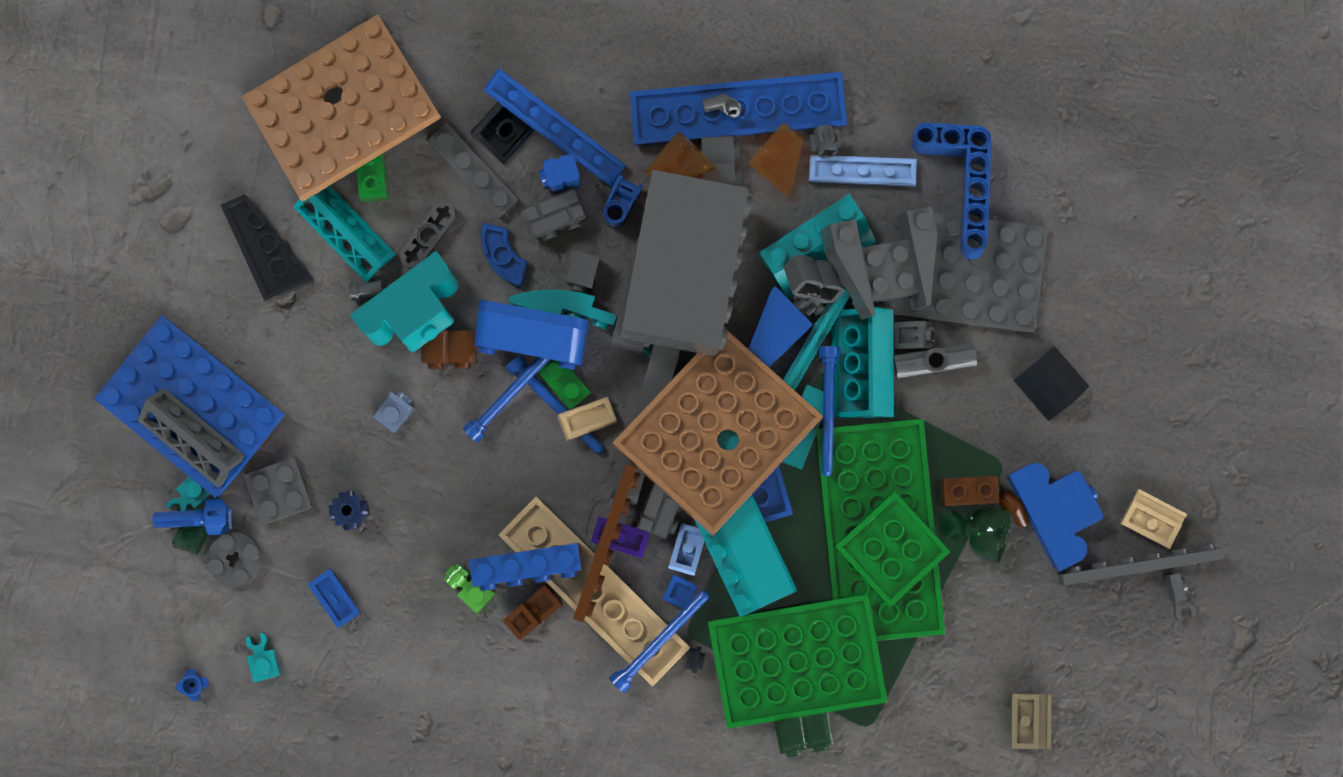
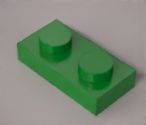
[538,359,591,410]

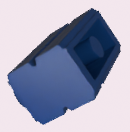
[539,154,582,195]

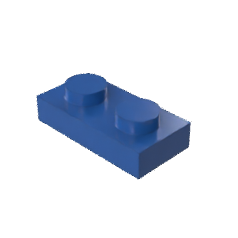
[308,569,361,628]

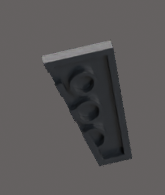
[220,194,314,303]

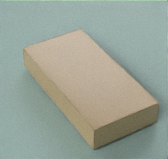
[557,397,618,441]

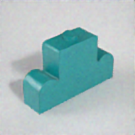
[350,251,459,352]

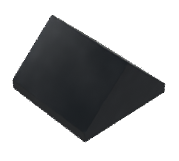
[470,102,535,165]
[1013,346,1089,421]

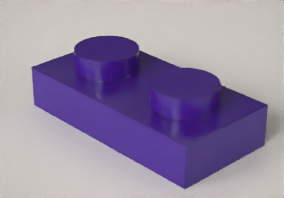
[591,516,650,558]

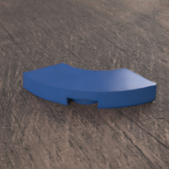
[481,223,528,288]

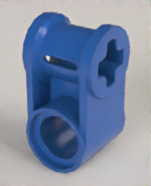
[603,174,644,228]

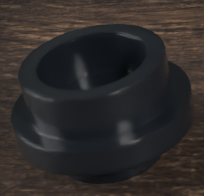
[686,646,706,674]

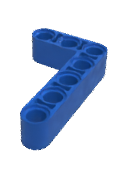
[911,123,992,260]

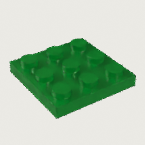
[835,492,950,607]

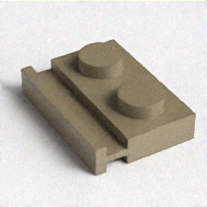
[1010,693,1052,749]

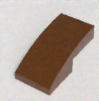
[503,583,564,641]

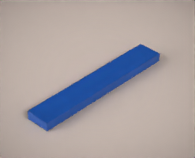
[482,68,626,187]

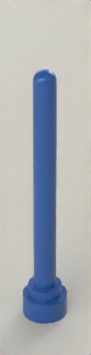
[819,346,841,476]
[505,354,604,454]
[463,357,550,443]
[609,591,709,693]

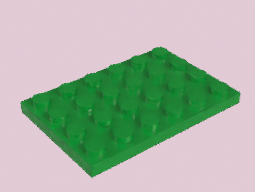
[708,594,888,729]

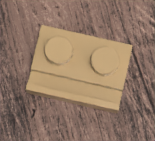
[1120,489,1187,549]

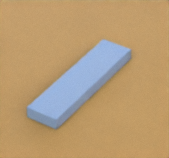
[809,155,917,187]

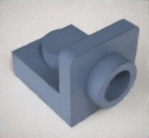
[373,391,415,434]

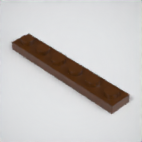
[573,463,640,622]

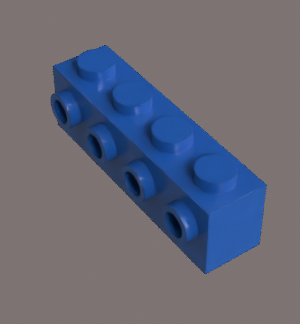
[469,543,583,591]

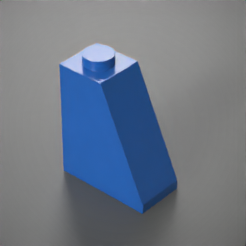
[748,286,813,368]

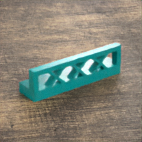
[293,186,397,283]

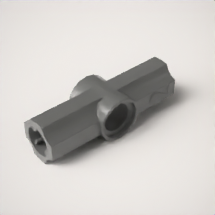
[893,343,977,379]

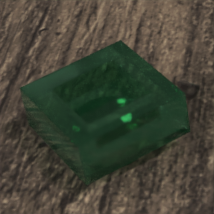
[171,526,208,555]

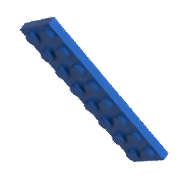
[630,72,847,146]

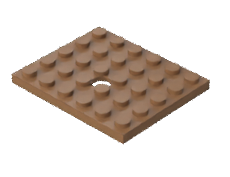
[241,14,441,202]
[612,327,823,536]

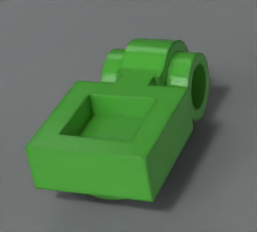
[443,563,496,613]

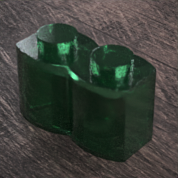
[774,712,834,757]

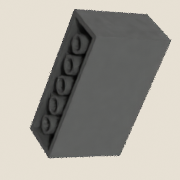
[620,170,752,356]

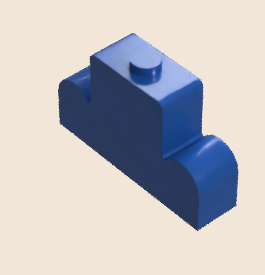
[1005,463,1103,572]

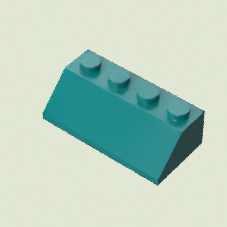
[758,194,877,299]
[831,307,894,418]
[695,495,797,617]

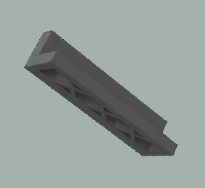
[137,388,245,488]

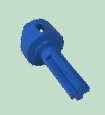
[152,499,232,535]

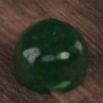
[965,508,1011,563]

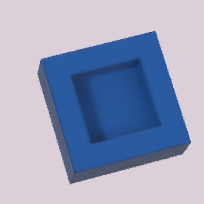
[662,575,698,609]

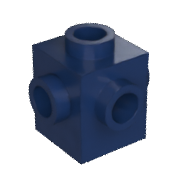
[329,491,369,530]

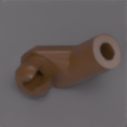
[999,489,1030,527]

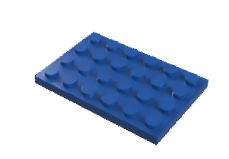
[94,315,286,499]

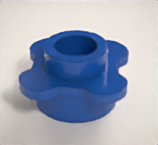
[176,669,209,701]

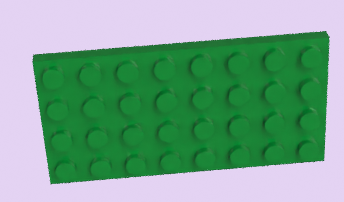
[816,419,945,641]

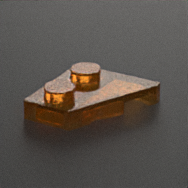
[749,122,804,196]
[645,132,716,178]

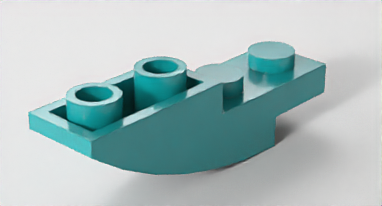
[508,289,618,330]

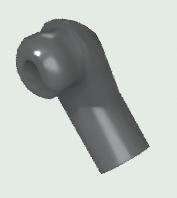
[702,94,741,118]

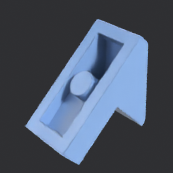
[668,523,704,576]

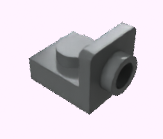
[893,321,935,350]

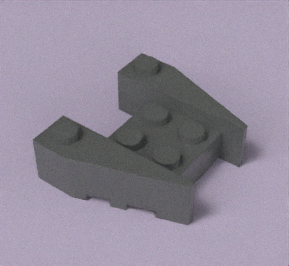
[821,207,937,320]

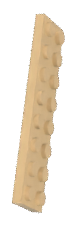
[499,496,690,687]

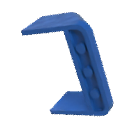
[474,300,590,370]

